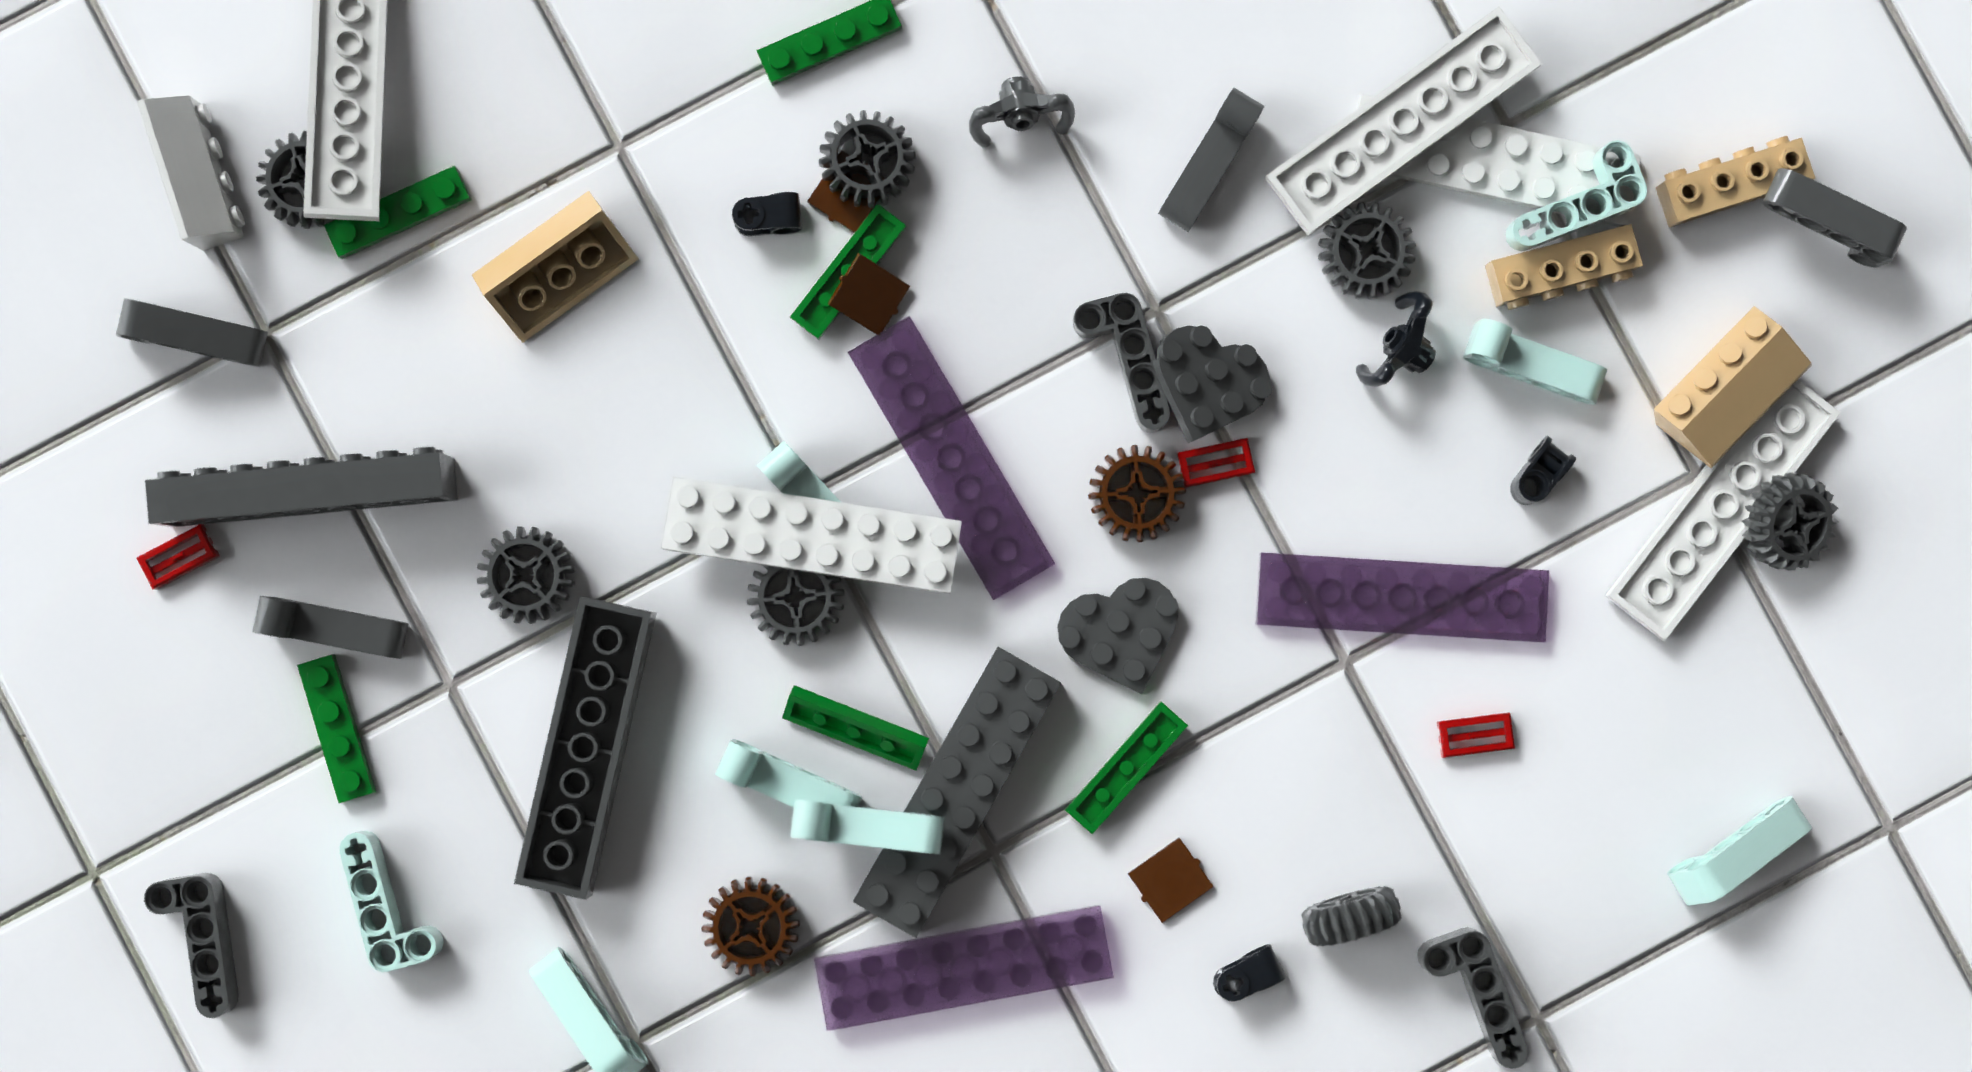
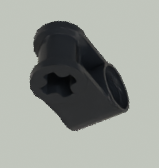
[732,192,803,237]
[1510,435,1577,505]
[1213,944,1286,1002]

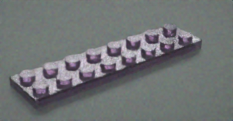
[848,316,1055,600]
[1255,552,1549,643]
[814,904,1114,1031]

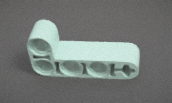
[1506,140,1647,251]
[1463,319,1607,405]
[757,441,841,502]
[715,739,863,807]
[1667,796,1812,905]
[791,800,944,855]
[339,830,444,972]
[529,947,649,1072]

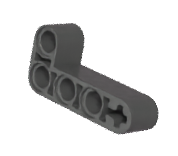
[1158,87,1265,232]
[1762,168,1907,268]
[1073,293,1170,433]
[116,299,268,367]
[252,596,409,659]
[144,873,239,1018]
[1417,927,1528,1069]

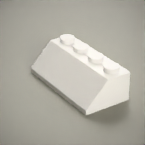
[137,95,245,251]

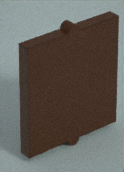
[807,150,886,233]
[828,253,910,336]
[1127,837,1214,923]

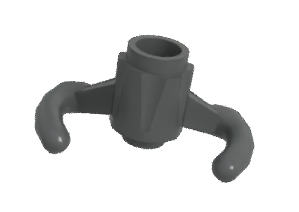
[969,76,1075,148]

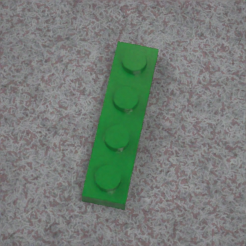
[756,0,902,85]
[324,165,472,259]
[790,204,907,340]
[297,654,376,804]
[782,685,929,771]
[1065,701,1188,834]

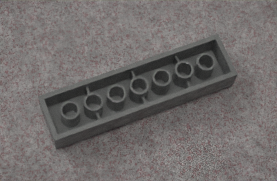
[145,447,458,527]
[514,596,657,900]
[853,647,1061,938]

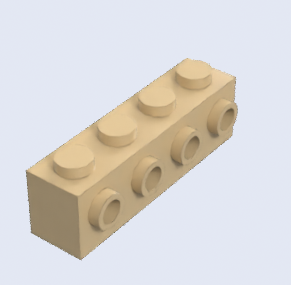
[1655,136,1815,228]
[1485,224,1643,310]

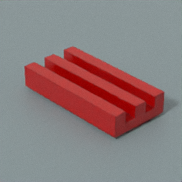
[1177,438,1255,488]
[136,524,220,590]
[1436,712,1515,758]

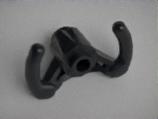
[1356,291,1436,387]

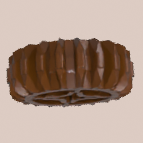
[1088,445,1186,543]
[701,876,801,976]

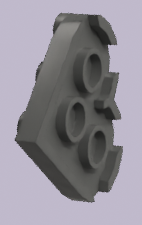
[1153,325,1273,443]
[1057,578,1178,694]

